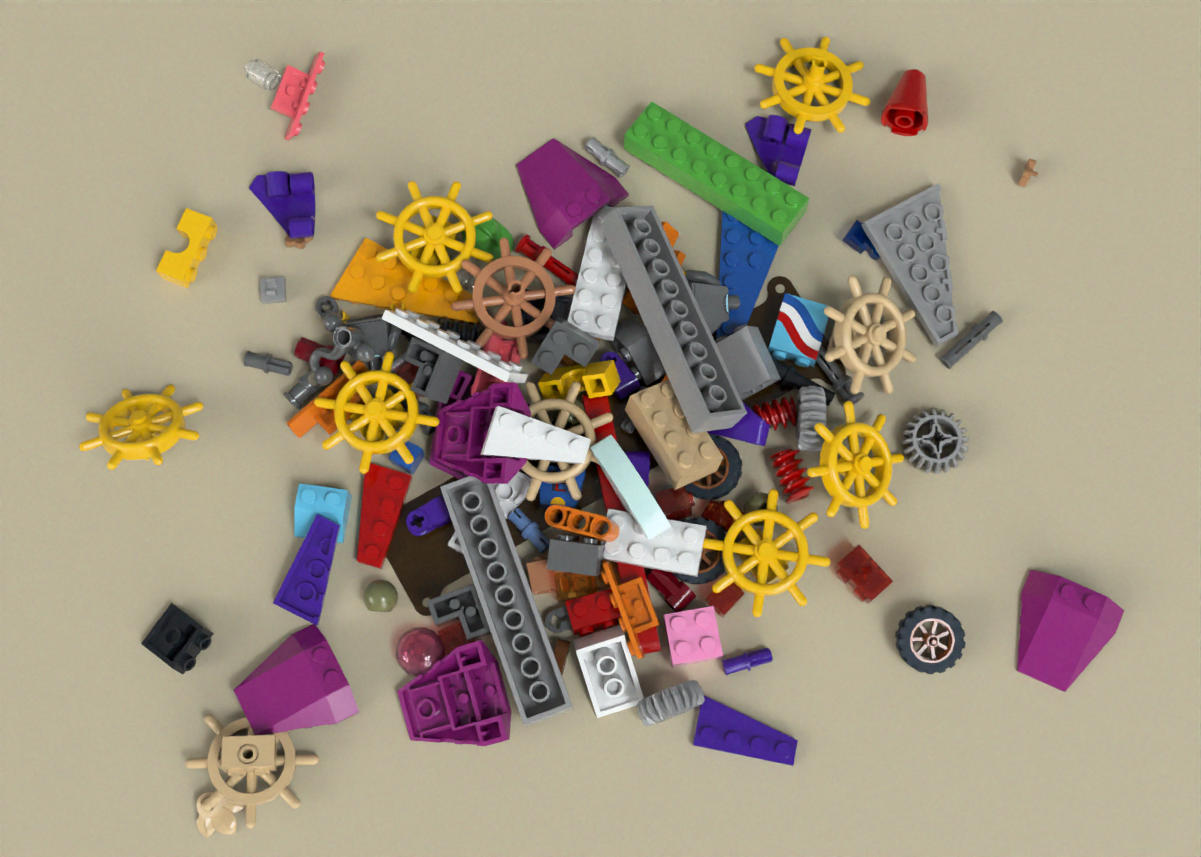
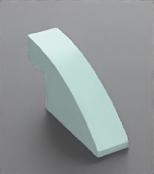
[589,434,671,540]

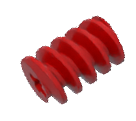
[752,396,797,431]
[769,449,814,504]

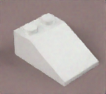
[573,625,644,718]

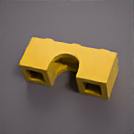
[156,208,217,288]
[538,360,621,400]

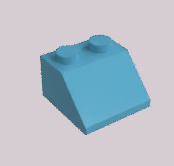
[294,483,352,544]

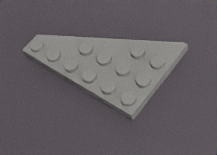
[861,183,958,347]

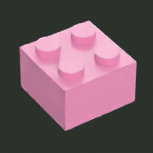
[663,606,723,667]

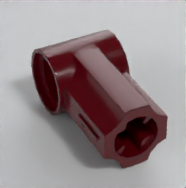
[294,337,346,376]
[646,569,696,612]

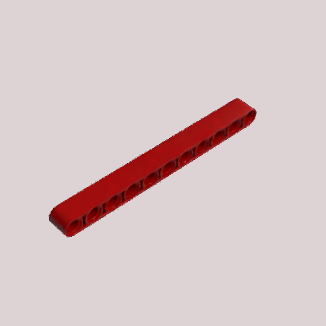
[582,394,661,655]

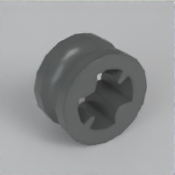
[316,296,339,319]

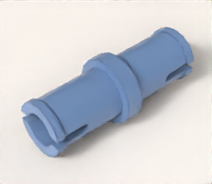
[508,508,550,554]

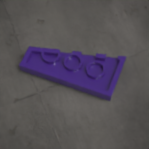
[273,514,341,625]
[693,695,798,766]

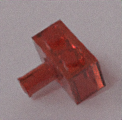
[834,545,893,604]

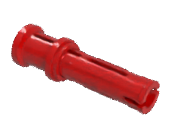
[515,234,579,288]

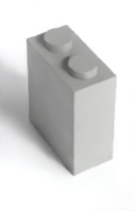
[715,324,781,400]

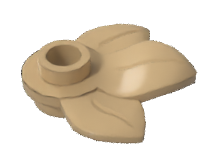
[196,791,245,838]

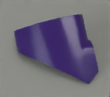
[745,115,812,187]
[249,171,316,239]
[707,401,770,446]

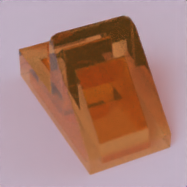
[554,572,597,602]

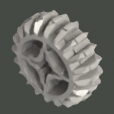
[796,386,826,452]
[901,408,969,474]
[637,680,705,726]

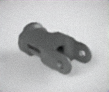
[283,368,323,409]

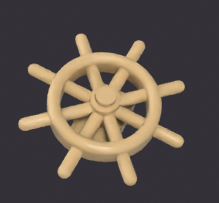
[824,275,916,394]
[521,381,613,501]
[185,715,319,829]

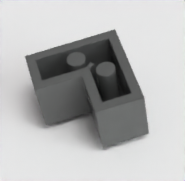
[531,316,600,375]
[611,316,666,386]
[403,337,464,404]
[547,533,605,576]
[427,584,492,641]

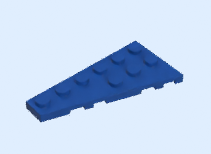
[716,211,779,339]

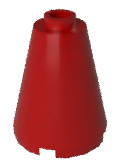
[881,69,929,136]

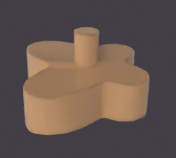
[1018,158,1038,187]
[285,233,313,249]

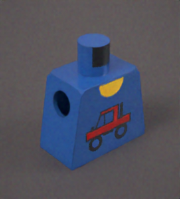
[539,466,586,523]

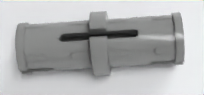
[585,137,630,178]

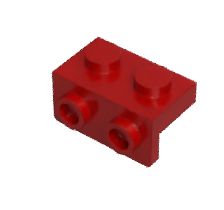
[565,589,621,637]

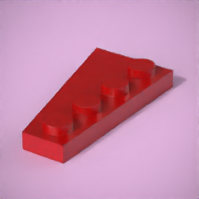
[357,463,413,570]

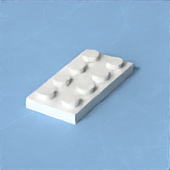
[601,509,707,577]

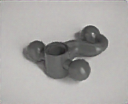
[309,313,375,386]

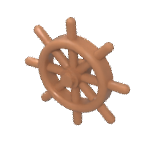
[451,237,576,359]

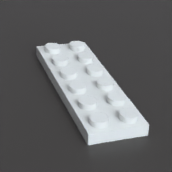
[568,206,627,341]
[382,308,529,383]

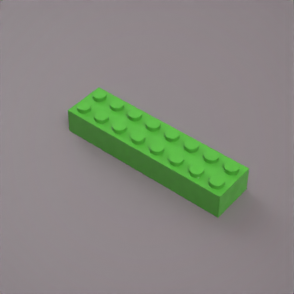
[624,101,809,246]

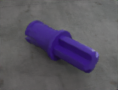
[722,648,773,676]

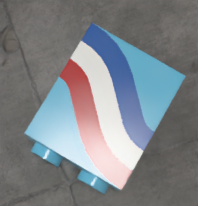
[768,293,829,367]

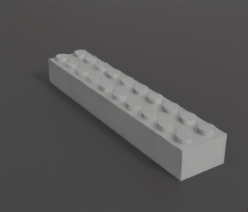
[601,206,747,433]
[440,476,574,727]

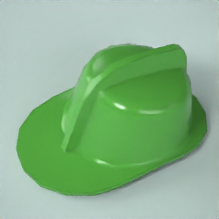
[462,214,514,261]

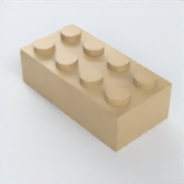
[625,379,724,490]

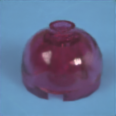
[396,627,446,677]

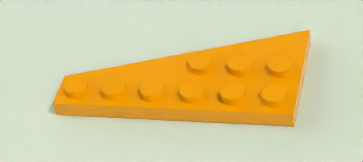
[330,238,489,326]

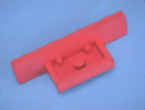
[270,51,325,141]
[471,313,521,396]

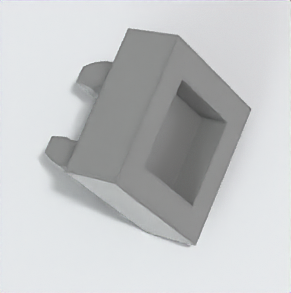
[260,277,287,304]

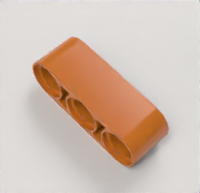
[545,504,620,542]

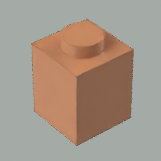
[526,556,557,596]

